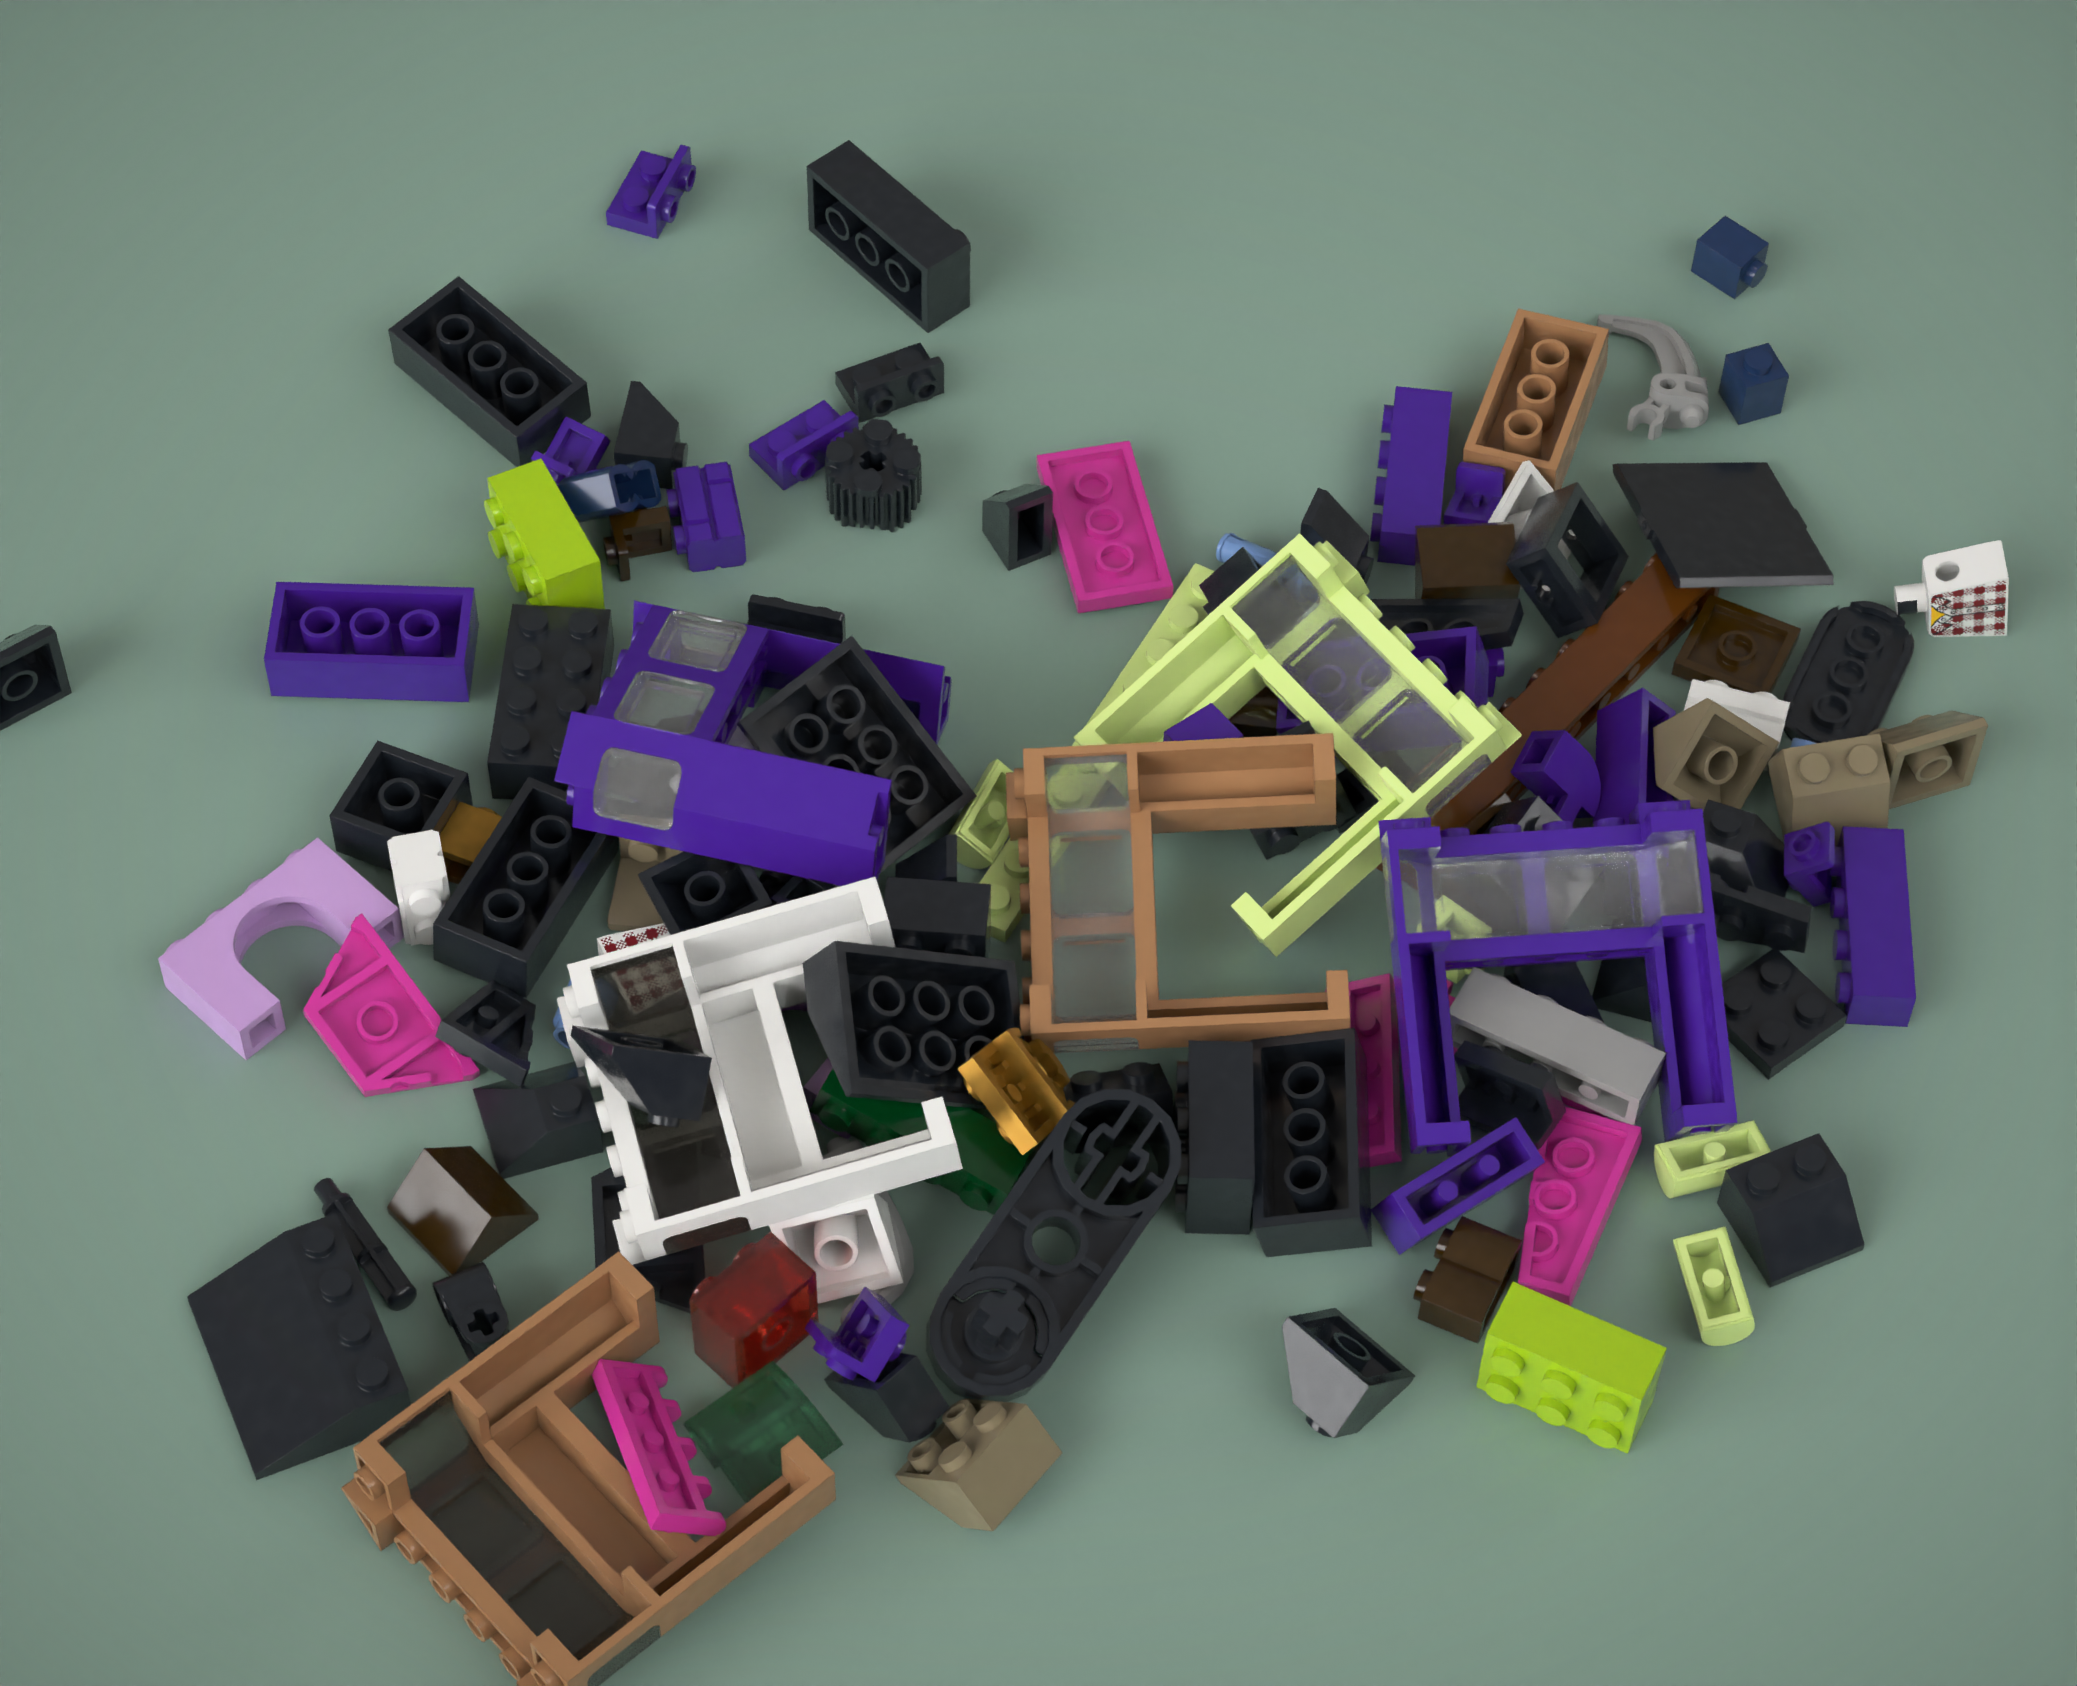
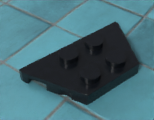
[591,1139,708,1317]

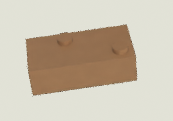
[1463,308,1609,493]

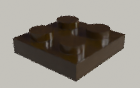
[1672,594,1801,693]

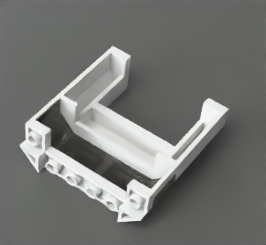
[557,877,963,1265]

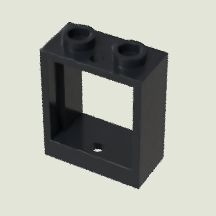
[1506,482,1629,638]

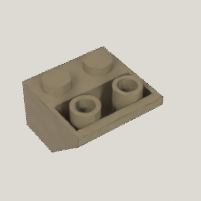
[895,1398,1063,1531]

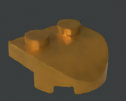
[958,1028,1075,1155]

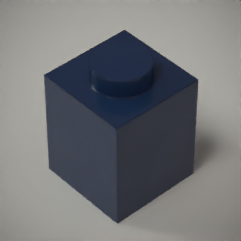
[1691,216,1769,299]
[1718,343,1789,425]

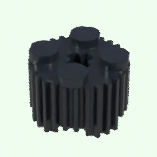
[825,419,922,533]

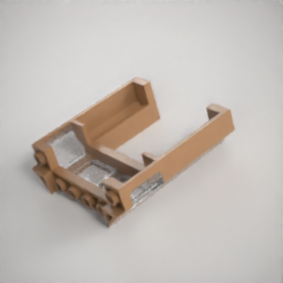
[1006,733,1350,1053]

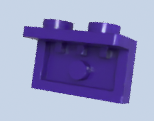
[805,1287,909,1383]

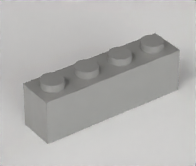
[1450,967,1666,1125]

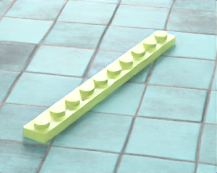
[979,563,1215,943]

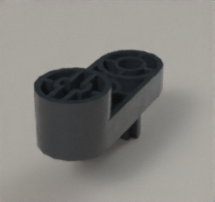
[926,1089,1181,1402]

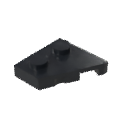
[435,979,536,1087]

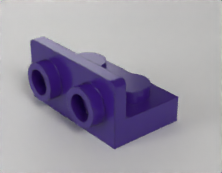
[606,144,696,239]
[749,400,859,491]

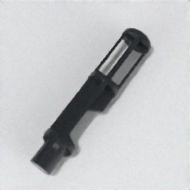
[314,1178,417,1311]

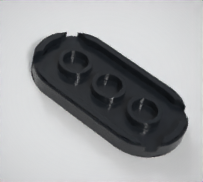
[1783,601,1914,743]

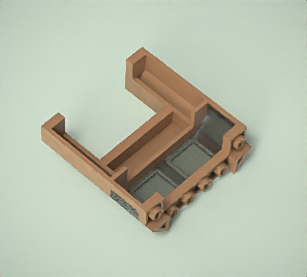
[341,1252,836,1686]

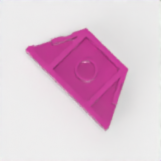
[303,913,480,1097]

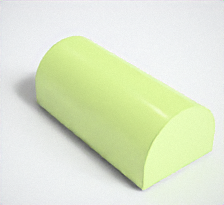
[949,759,1013,869]
[1654,1120,1771,1199]
[1673,1226,1755,1346]

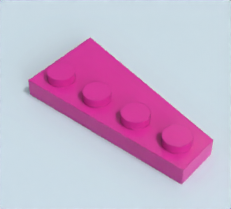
[1518,1107,1642,1306]

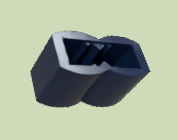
[558,460,662,523]

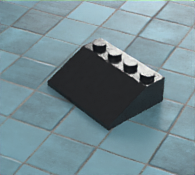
[737,636,977,873]
[803,941,1025,1110]
[187,1213,415,1480]

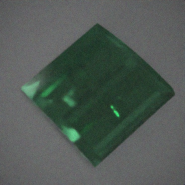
[683,1361,844,1503]

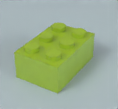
[484,458,605,609]
[1476,1282,1667,1454]

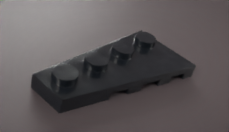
[1321,599,1524,650]
[1602,854,1812,953]

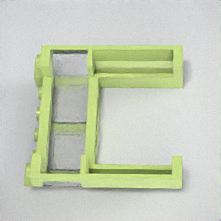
[1073,533,1522,957]

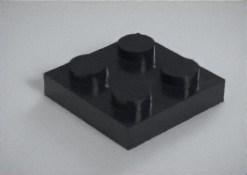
[1722,949,1847,1080]

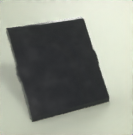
[1613,462,1834,588]

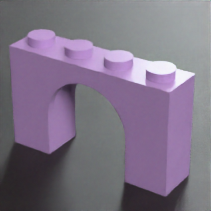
[158,837,404,1060]

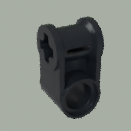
[432,1262,510,1362]

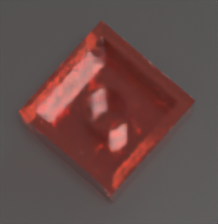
[689,1231,819,1394]

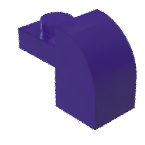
[1510,730,1601,822]

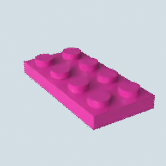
[1036,441,1173,614]

